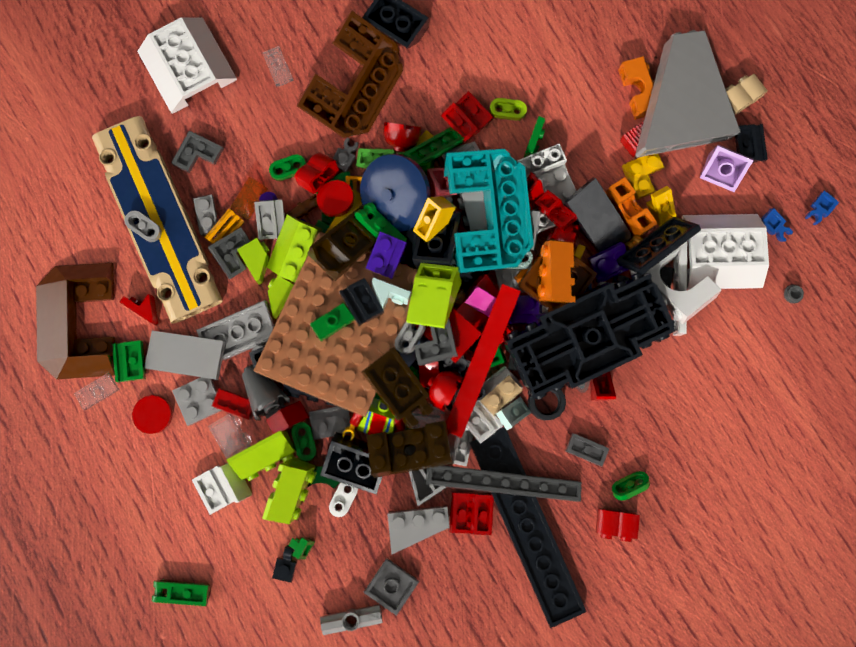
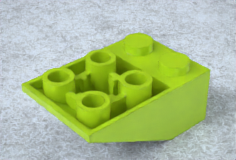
[406,263,461,328]

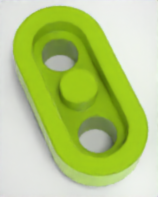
[490,98,527,121]

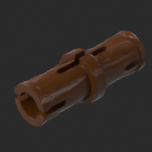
[284,194,318,219]

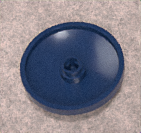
[360,154,431,232]

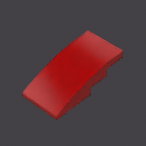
[415,308,482,363]

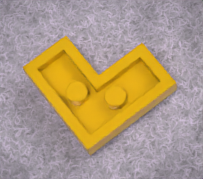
[622,154,664,200]

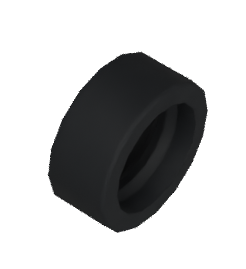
[528,389,566,421]

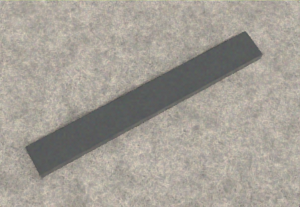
[426,465,582,502]

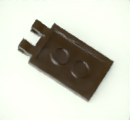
[361,347,434,428]

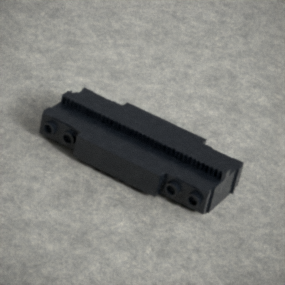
[503,273,675,399]

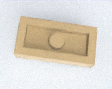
[480,375,523,416]

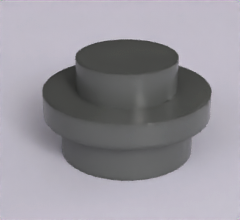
[784,285,804,304]

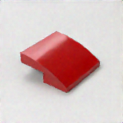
[441,91,494,143]
[449,492,494,535]

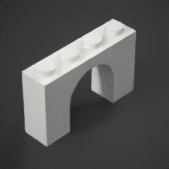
[630,248,721,324]

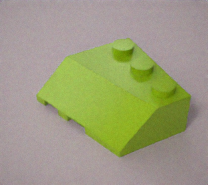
[262,457,316,524]

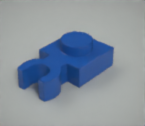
[805,190,839,225]
[761,208,793,242]

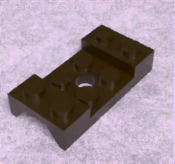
[307,204,377,281]
[366,421,453,478]

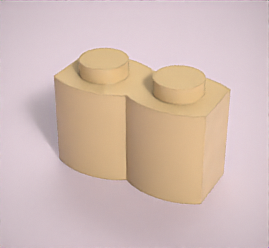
[725,74,768,115]

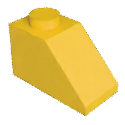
[413,196,456,242]

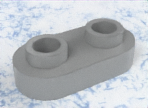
[124,211,162,242]
[395,322,426,355]

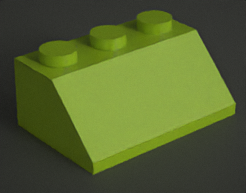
[267,214,323,283]
[226,430,296,481]

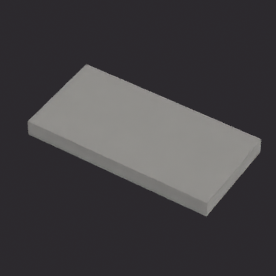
[197,300,275,361]
[144,331,226,380]

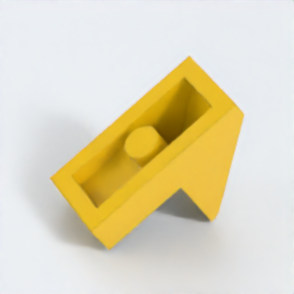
[646,186,676,226]

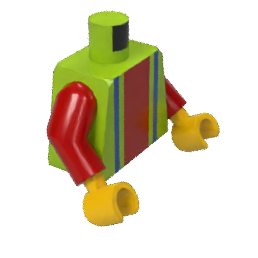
[343,398,405,441]

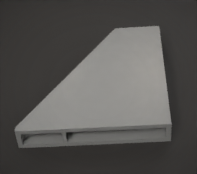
[635,30,740,158]

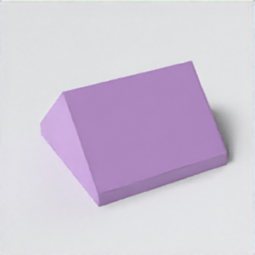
[700,145,753,192]

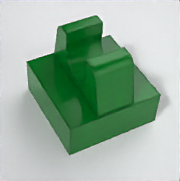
[289,537,315,560]

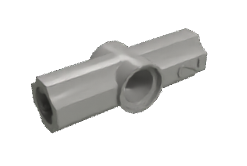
[320,604,383,635]

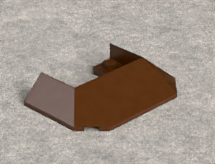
[297,11,403,138]
[36,262,115,380]

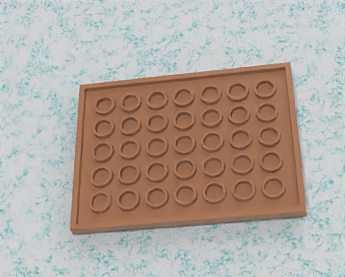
[254,231,418,417]

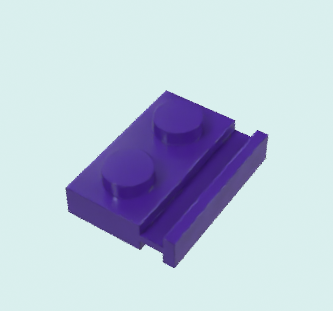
[366,232,407,279]
[587,242,629,284]
[508,295,542,325]

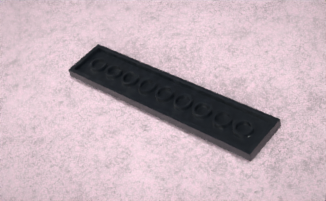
[469,427,587,629]

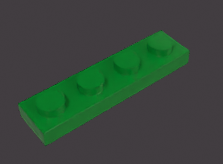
[403,127,464,167]

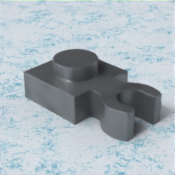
[333,138,359,172]

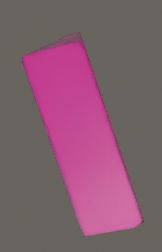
[465,286,496,317]

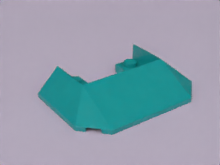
[444,149,534,273]

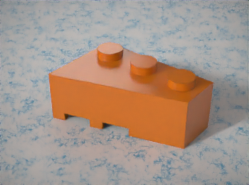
[537,240,575,303]

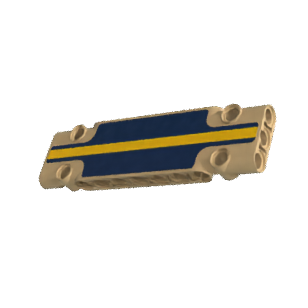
[92,116,223,324]

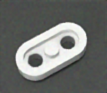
[329,483,358,517]

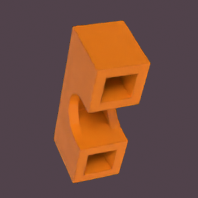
[618,56,654,120]
[605,177,658,236]

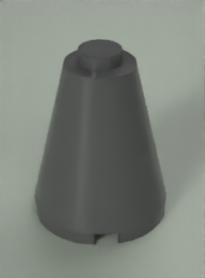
[242,365,290,421]

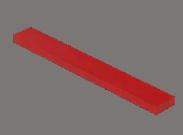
[446,284,521,438]

